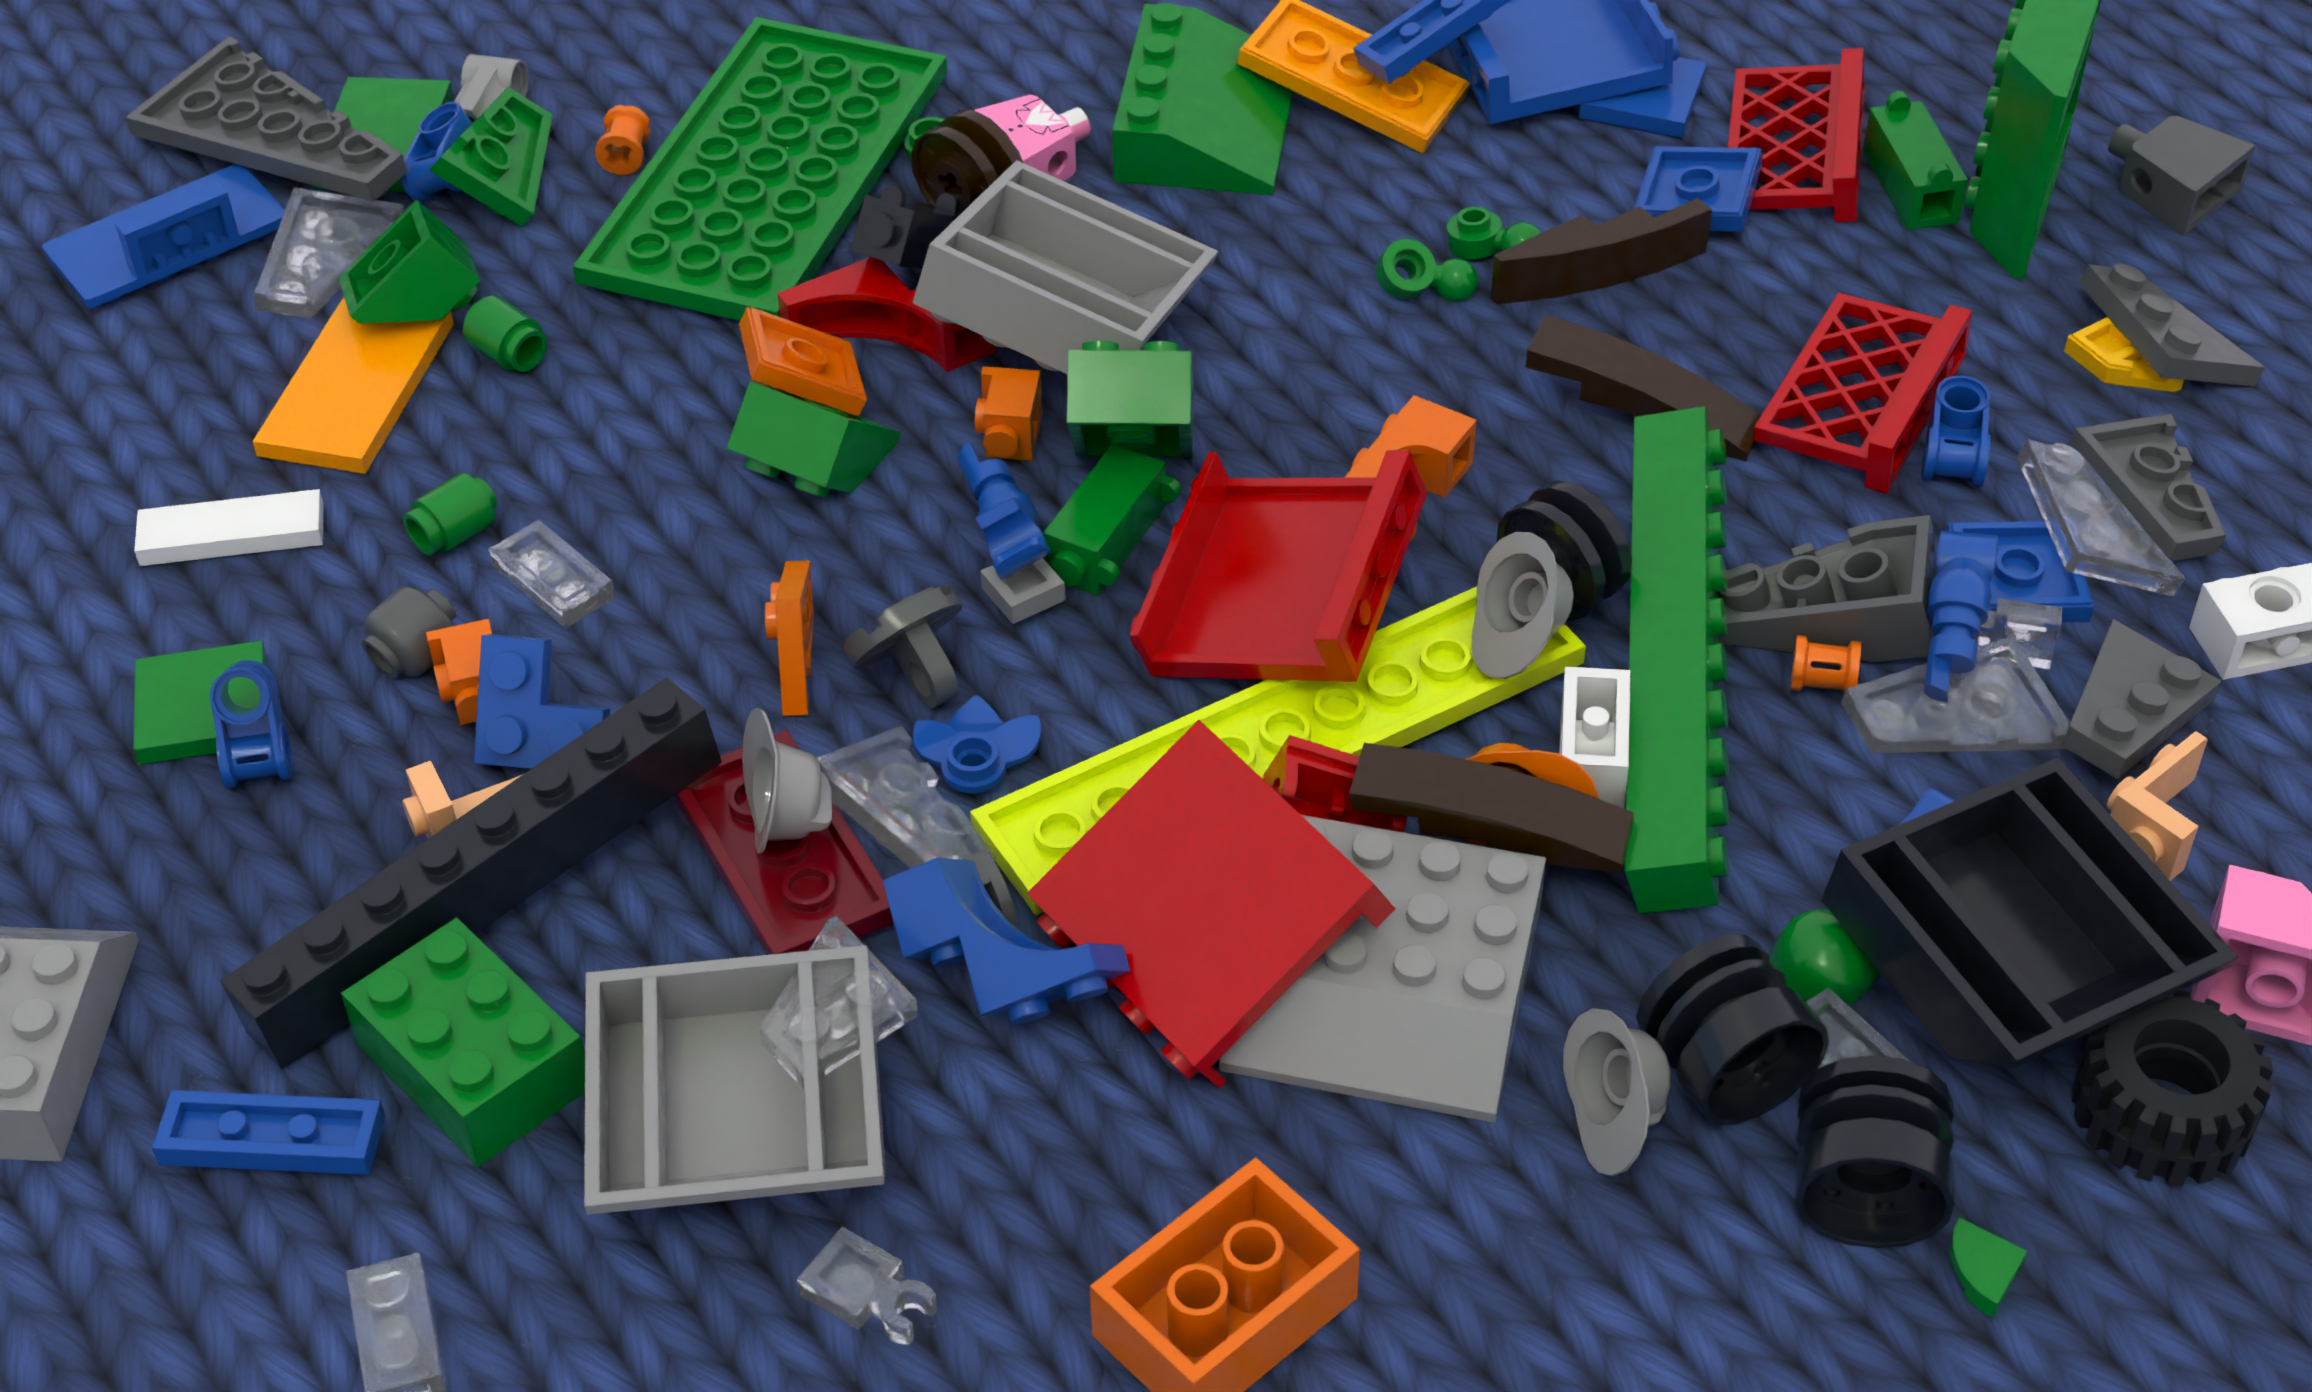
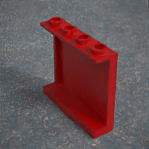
[1129,450,1427,682]
[1027,720,1396,1088]

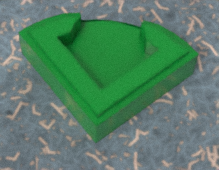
[1948,1217,2028,1318]

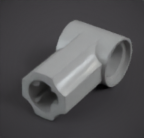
[454,54,528,123]

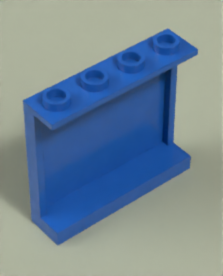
[1447,0,1679,124]

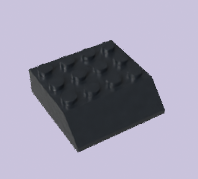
[1821,757,2238,1069]

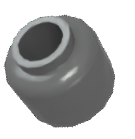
[361,586,457,678]

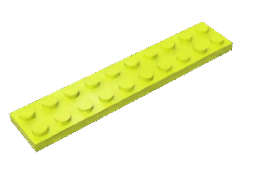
[970,586,1586,916]

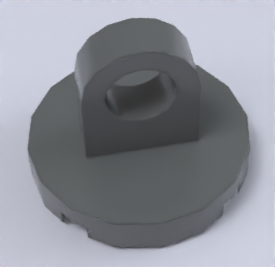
[843,584,963,708]

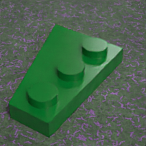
[429,87,553,227]

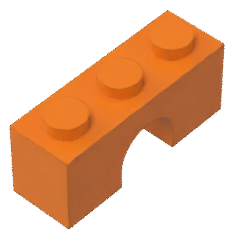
[1344,395,1477,542]

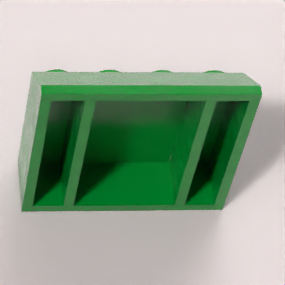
[1964,0,2101,280]

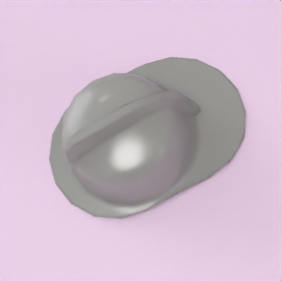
[1472,532,1574,679]
[742,708,832,854]
[1563,1008,1671,1176]

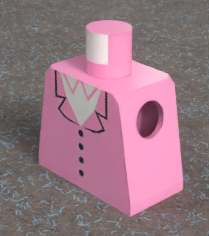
[975,95,1091,181]

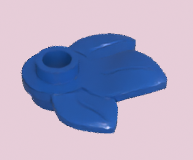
[913,695,1041,793]

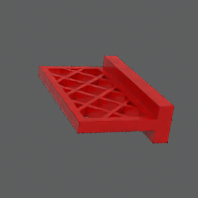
[1727,48,1865,222]
[1753,292,1972,494]

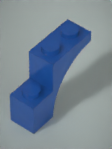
[883,857,1131,1024]

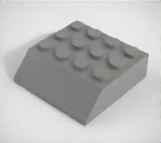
[913,160,1218,374]
[1219,815,1546,1123]
[0,926,139,1162]
[584,945,886,1215]

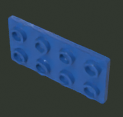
[42,164,290,308]

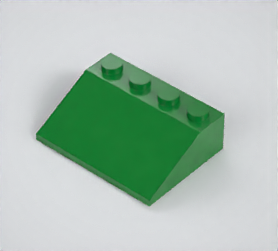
[1112,3,1294,195]

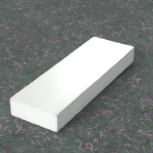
[134,489,324,566]

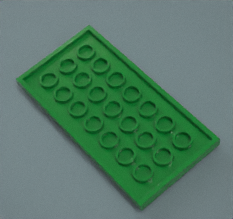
[573,17,948,321]

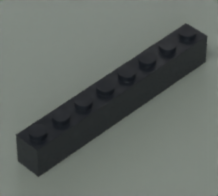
[220,677,722,1070]

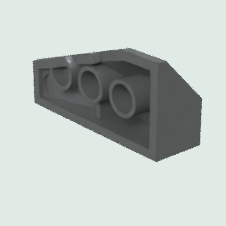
[1717,515,1937,662]

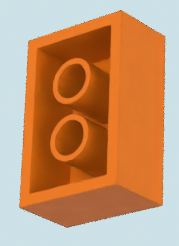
[1090,1157,1360,1392]

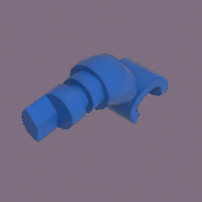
[957,442,1051,580]
[1923,530,1999,703]

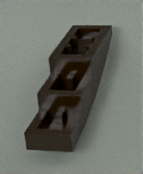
[1490,198,1712,305]
[1525,315,1761,462]
[1349,743,1634,873]

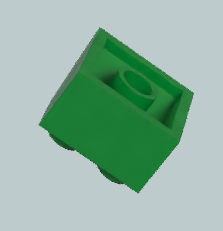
[339,200,481,323]
[727,381,901,498]

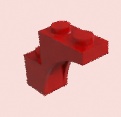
[777,257,996,372]

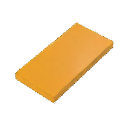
[1237,0,1470,154]
[252,297,454,474]

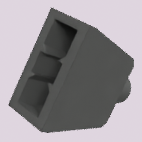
[2108,116,2255,235]

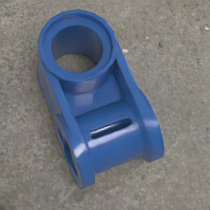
[400,102,473,202]
[1921,376,1991,487]
[210,660,294,789]

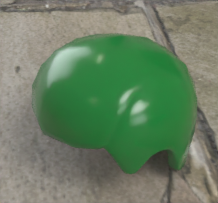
[1768,909,1880,1011]

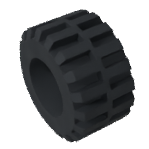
[2072,991,2273,1186]

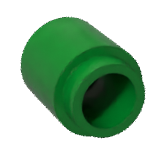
[463,295,548,372]
[403,473,497,556]

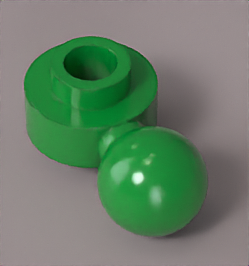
[1447,207,1542,259]
[1376,239,1478,302]

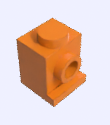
[975,366,1043,461]
[426,619,492,725]

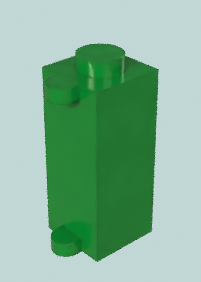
[1862,91,1968,230]
[1043,444,1182,596]

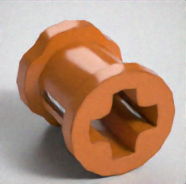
[595,105,651,175]
[1790,635,1861,698]

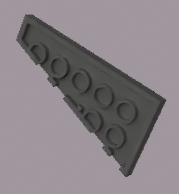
[125,36,408,202]

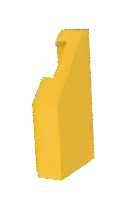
[2064,317,2184,392]

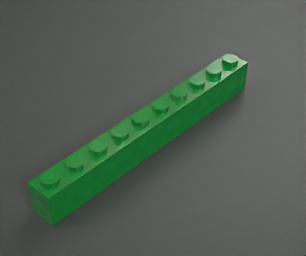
[1625,406,1730,914]

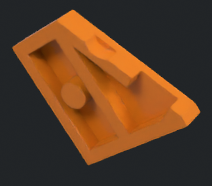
[765,560,814,716]

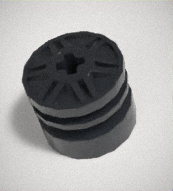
[1636,935,1830,1125]
[1795,1055,1955,1249]

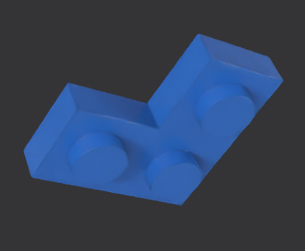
[474,634,610,769]

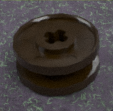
[911,110,1023,214]

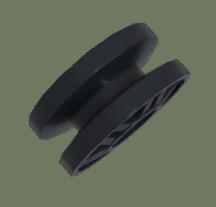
[1496,480,1632,621]

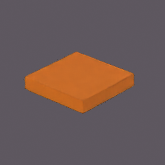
[739,307,867,416]

